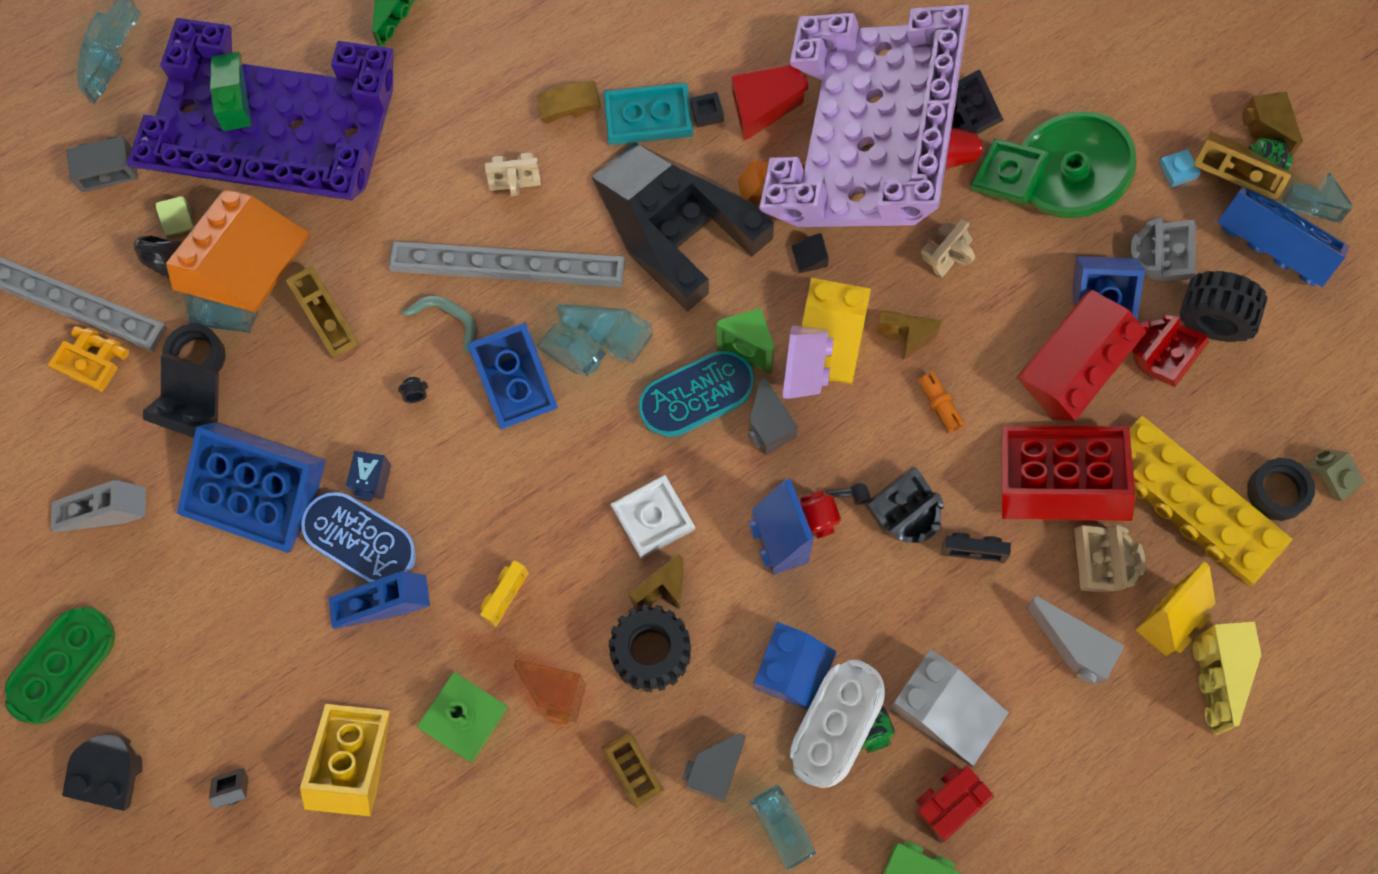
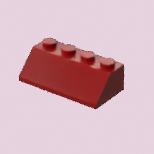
[1016,290,1147,421]

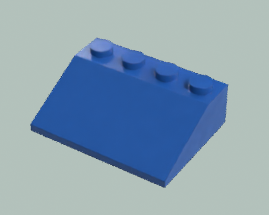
[177,422,326,553]

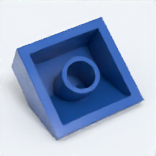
[1073,256,1145,319]
[754,622,837,710]

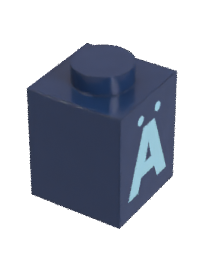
[346,451,391,502]

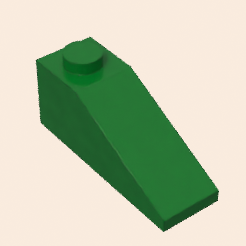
[210,52,252,131]

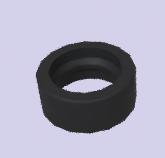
[162,323,226,372]
[1247,458,1315,521]

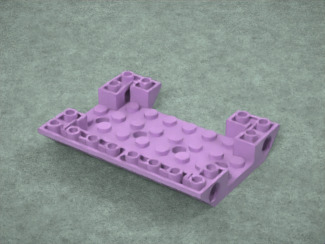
[759,4,970,227]

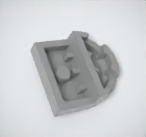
[1131,218,1196,281]

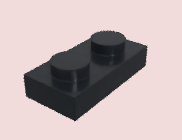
[941,532,1011,563]

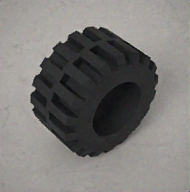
[1179,271,1268,342]
[608,604,691,692]

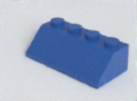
[1217,187,1349,287]

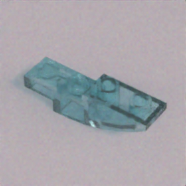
[77,0,141,104]

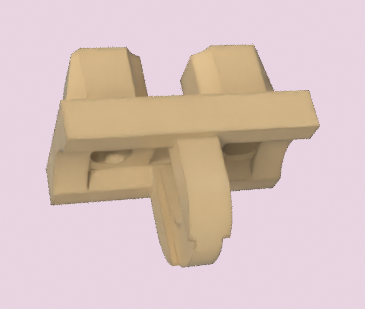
[485,153,541,196]
[921,219,975,278]

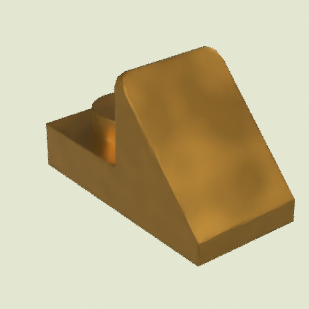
[876,311,941,359]
[629,554,684,610]

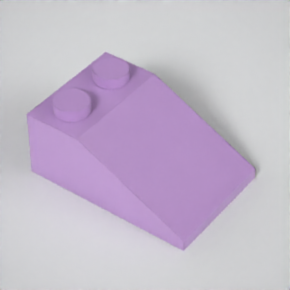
[782,326,834,399]

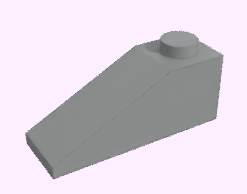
[51,480,146,532]
[1027,596,1124,685]

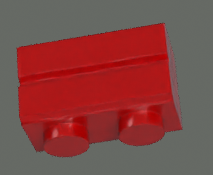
[914,765,994,843]

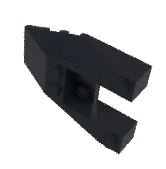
[592,142,774,312]

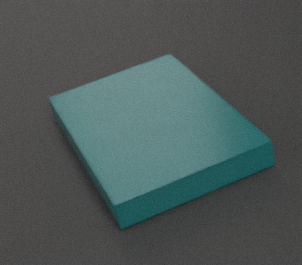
[603,83,693,145]

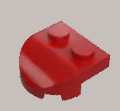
[1132,315,1209,387]

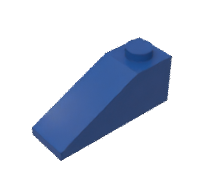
[329,571,430,629]

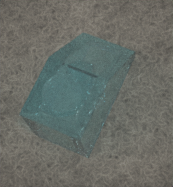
[536,324,606,377]
[749,784,816,871]

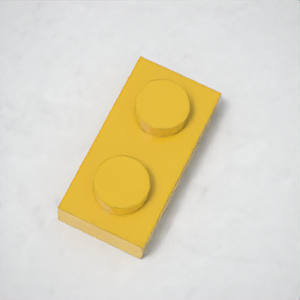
[480,560,529,627]

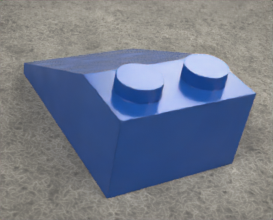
[468,321,558,429]
[748,479,814,575]

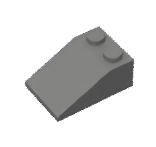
[890,649,1009,767]

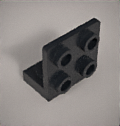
[143,353,219,438]

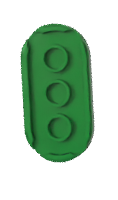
[4,607,115,724]

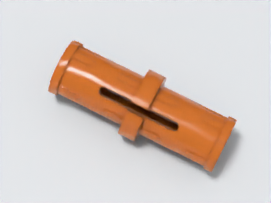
[918,371,965,433]

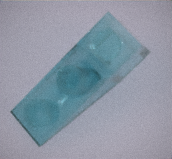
[556,304,653,364]

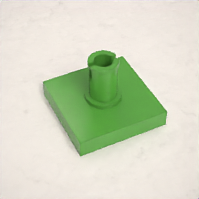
[417,672,509,763]

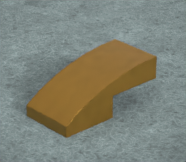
[537,81,601,124]

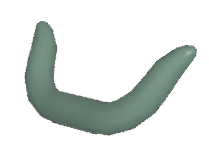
[402,295,476,354]

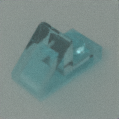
[1282,172,1352,224]

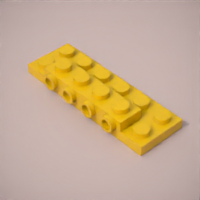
[1130,415,1293,587]

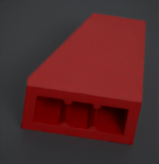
[732,65,809,140]

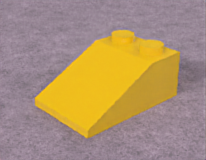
[802,278,871,385]
[1136,561,1216,656]
[300,704,390,817]

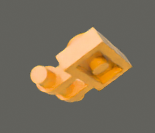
[47,326,129,393]

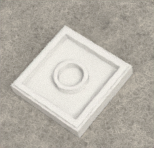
[611,475,695,559]

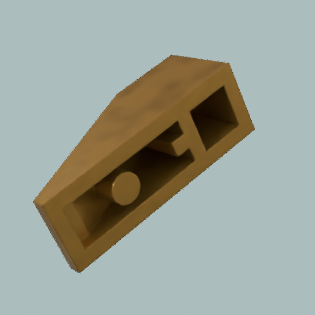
[1193,131,1292,201]
[286,265,359,358]

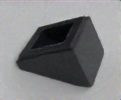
[792,233,829,273]

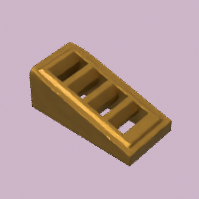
[601,731,664,808]

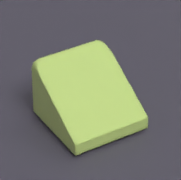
[156,196,194,238]

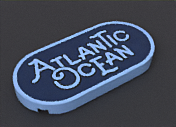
[301,492,416,583]

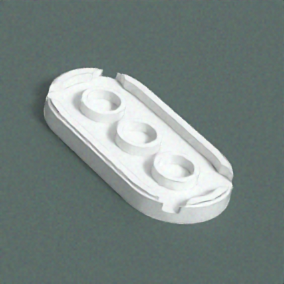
[790,660,885,788]

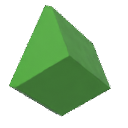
[716,308,775,374]

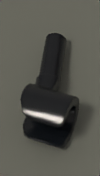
[825,483,871,505]

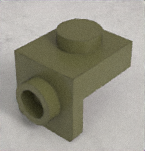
[1306,449,1365,501]

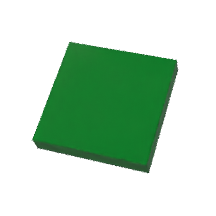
[970,138,1050,205]

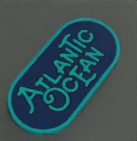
[639,351,754,438]

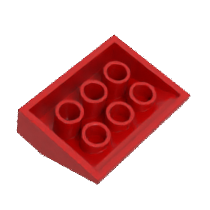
[1002,426,1135,521]

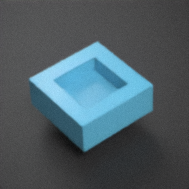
[1159,149,1201,188]

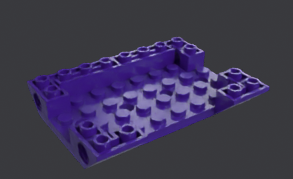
[127,18,394,201]

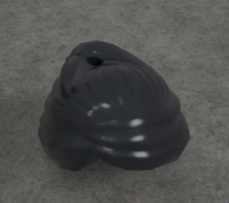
[134,235,183,278]

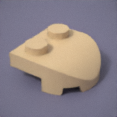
[1074,525,1146,593]

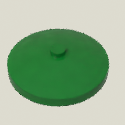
[1022,111,1137,218]

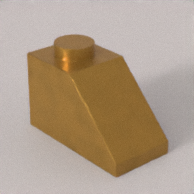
[1242,91,1303,155]

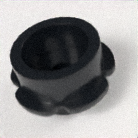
[398,377,428,403]

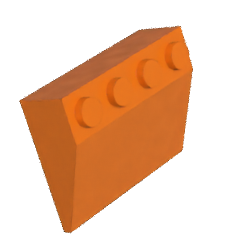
[166,189,310,312]

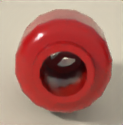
[800,490,841,539]

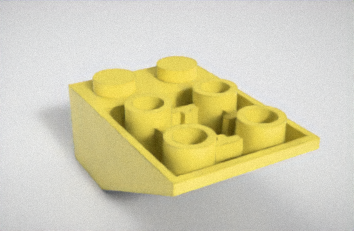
[1192,622,1261,735]

